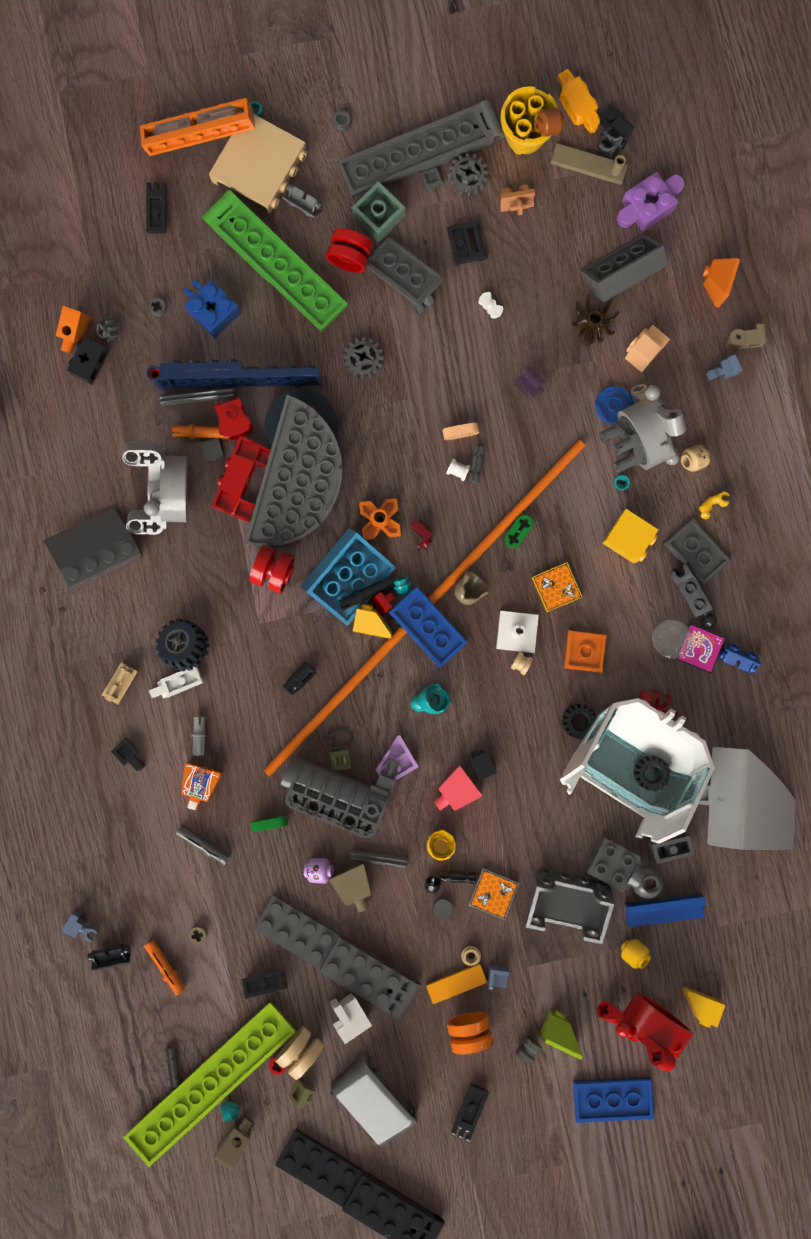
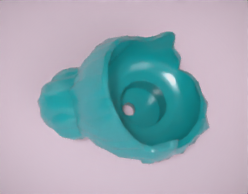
[410,683,451,714]

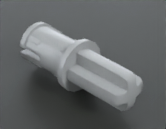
[191,717,207,756]

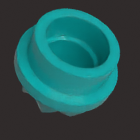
[393,576,412,595]
[220,1101,239,1121]

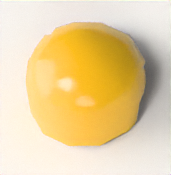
[426,830,456,861]

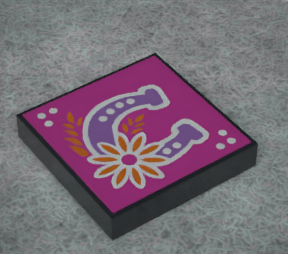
[675,624,725,673]

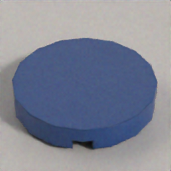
[595,386,633,424]

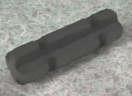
[469,446,484,483]
[164,1046,180,1087]

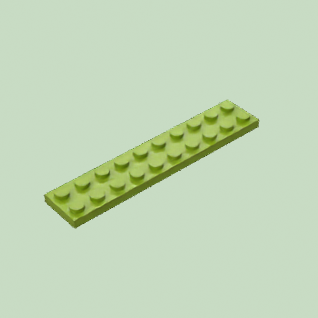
[123,1001,297,1167]

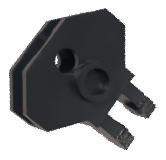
[596,115,635,159]

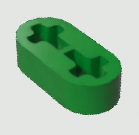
[504,515,533,548]
[251,815,288,832]

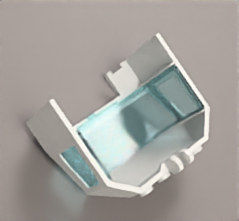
[560,698,715,843]

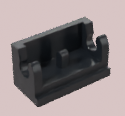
[242,970,287,999]

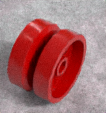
[326,228,373,273]

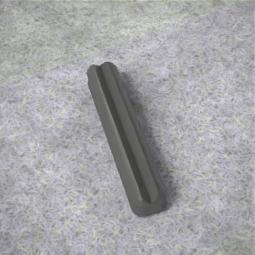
[351,849,408,868]

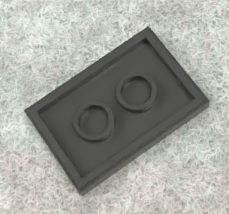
[664,518,731,586]

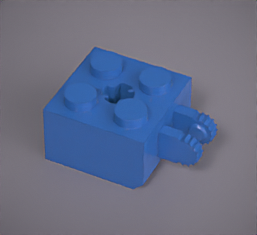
[183,279,241,339]

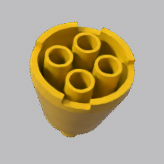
[500,86,558,155]

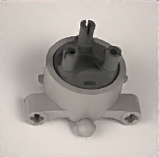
[599,384,687,473]

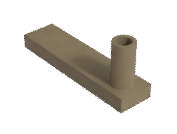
[550,143,628,185]

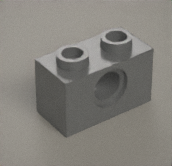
[647,833,695,864]

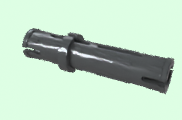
[176,825,231,866]

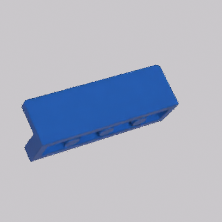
[624,894,706,927]

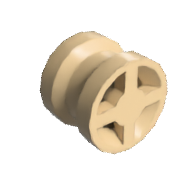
[511,652,533,675]

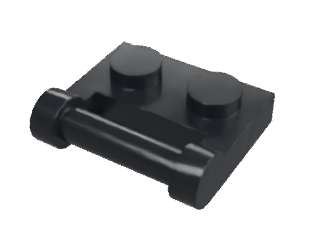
[447,220,488,265]

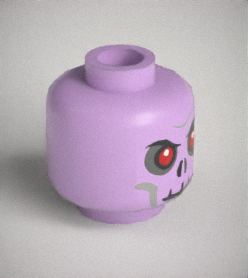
[304,858,334,883]

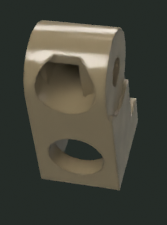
[726,323,766,349]

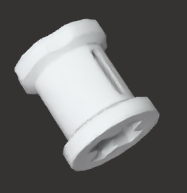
[446,458,470,481]

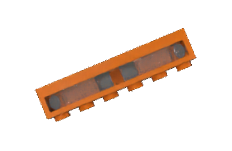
[140,98,255,156]

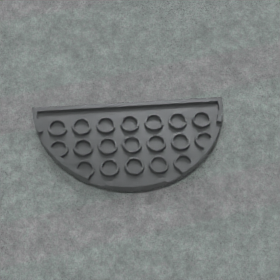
[244,395,343,547]

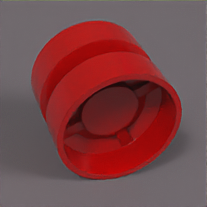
[249,545,295,594]

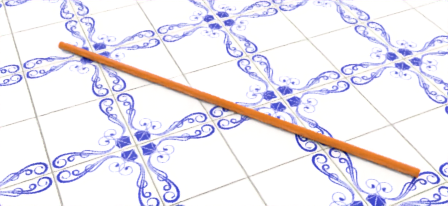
[263,440,585,776]

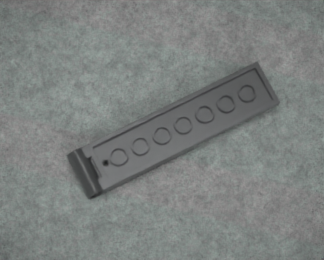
[337,99,505,198]
[254,894,421,1020]

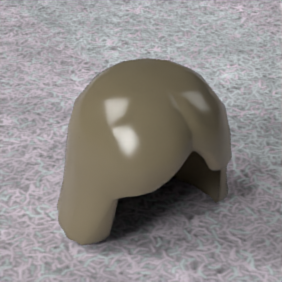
[454,570,490,605]

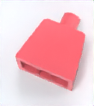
[433,765,482,811]

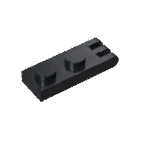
[146,182,167,234]
[451,1083,489,1142]

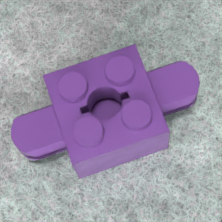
[617,172,684,232]

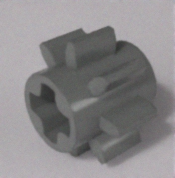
[96,317,121,342]

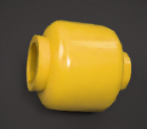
[621,939,651,969]

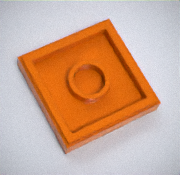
[564,630,607,673]

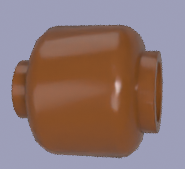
[534,108,565,137]

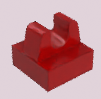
[371,592,395,616]

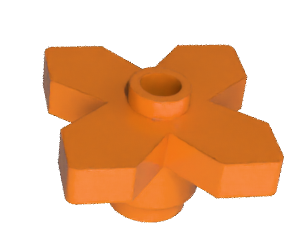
[359,498,401,541]

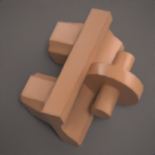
[500,184,535,216]

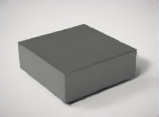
[419,166,443,192]
[200,438,225,462]

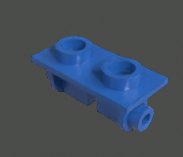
[719,643,761,673]

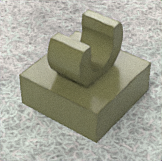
[329,749,351,771]
[289,1079,315,1109]

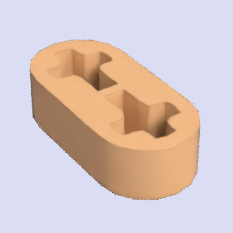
[442,423,479,440]

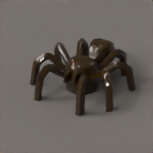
[571,294,620,345]

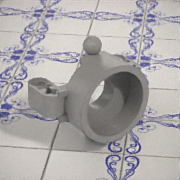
[122,441,188,535]

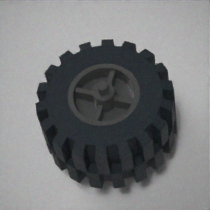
[155,619,210,671]

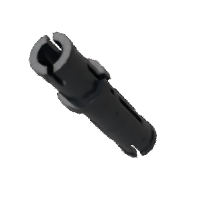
[338,576,394,611]

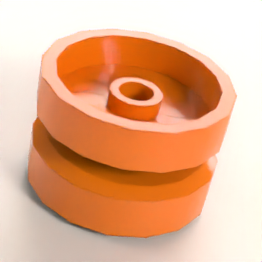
[446,1011,494,1054]

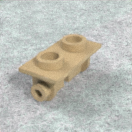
[102,662,138,705]

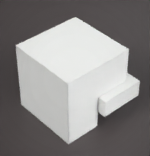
[329,993,372,1044]

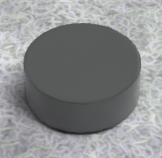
[332,110,351,131]
[433,898,453,919]

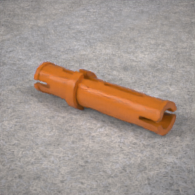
[172,424,230,439]
[144,939,186,996]

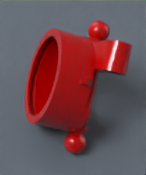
[597,992,694,1072]

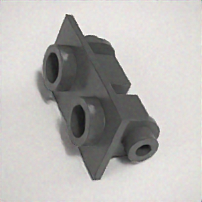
[282,184,323,218]

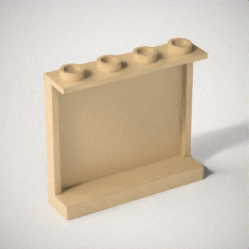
[209,114,307,214]

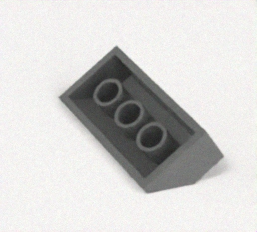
[580,233,668,302]

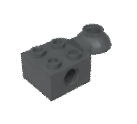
[584,835,664,899]

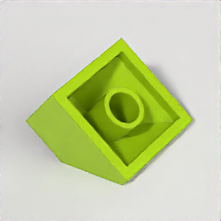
[540,1010,583,1060]

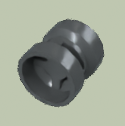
[408,295,434,315]
[515,1036,543,1065]

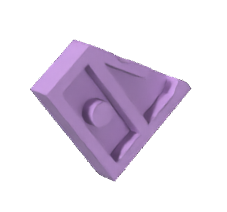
[376,735,419,780]

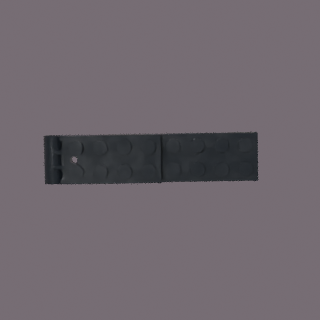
[275,1128,445,1239]

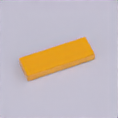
[426,963,487,1004]

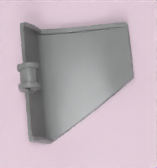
[695,747,796,850]

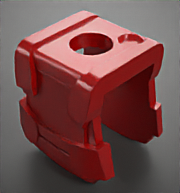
[214,397,254,441]

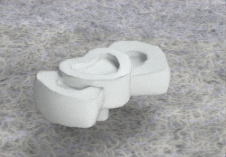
[478,292,504,318]

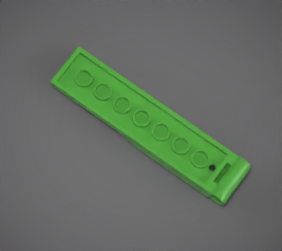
[202,190,348,333]

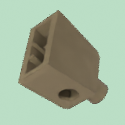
[329,862,372,912]
[215,1117,254,1170]

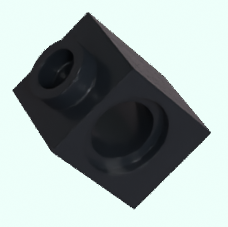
[468,749,497,781]

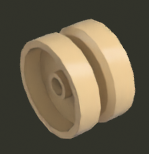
[275,1026,324,1080]

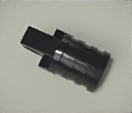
[283,661,317,695]

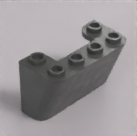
[525,867,614,944]

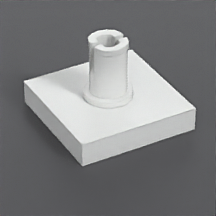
[496,611,539,653]

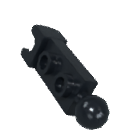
[670,562,717,628]

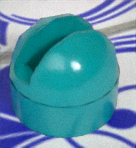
[250,102,264,118]
[614,475,630,490]

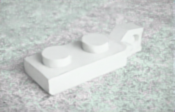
[149,666,204,698]

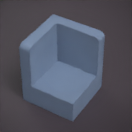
[487,964,510,990]

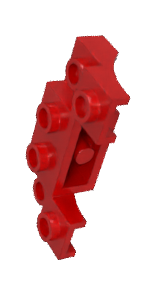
[211,436,271,523]

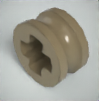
[188,925,208,945]

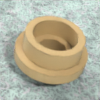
[461,946,481,966]

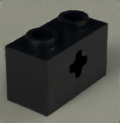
[67,337,109,385]

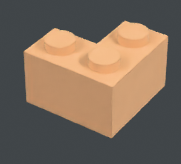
[625,325,670,373]

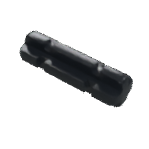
[439,870,477,884]

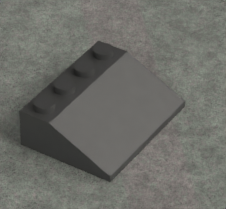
[43,508,141,592]

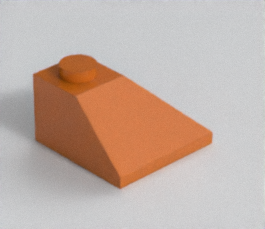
[702,258,740,308]

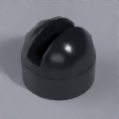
[425,877,441,894]

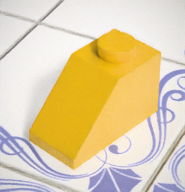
[353,604,392,639]
[683,986,725,1028]

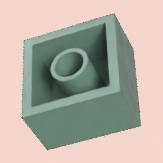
[352,181,405,242]

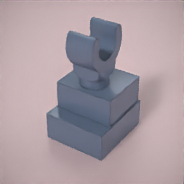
[706,354,742,381]
[61,910,99,942]

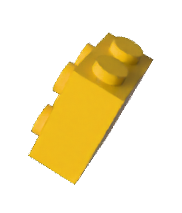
[603,509,658,564]

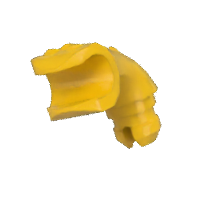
[699,492,729,519]

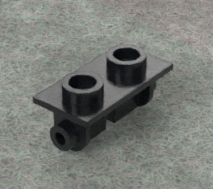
[88,944,131,971]

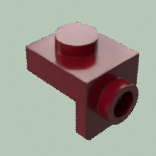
[410,519,433,551]

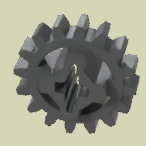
[448,153,489,197]
[342,337,384,380]

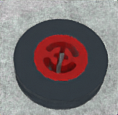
[265,388,338,446]

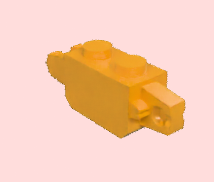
[558,69,600,133]

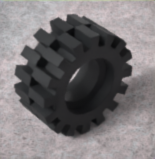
[561,704,597,739]
[633,755,671,792]

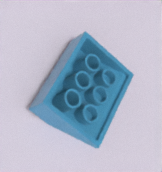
[300,528,396,626]

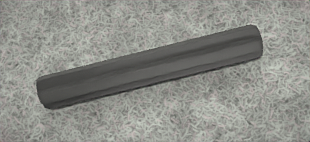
[160,387,235,406]

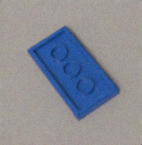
[388,586,468,668]
[573,1077,654,1123]

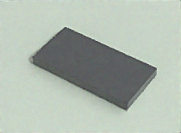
[366,236,444,307]

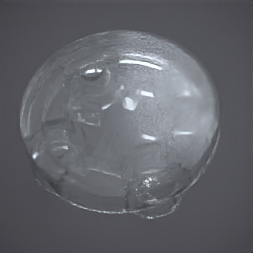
[652,620,692,659]

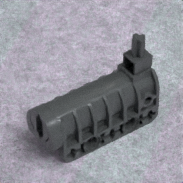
[281,755,400,839]

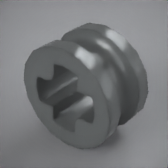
[148,298,166,317]

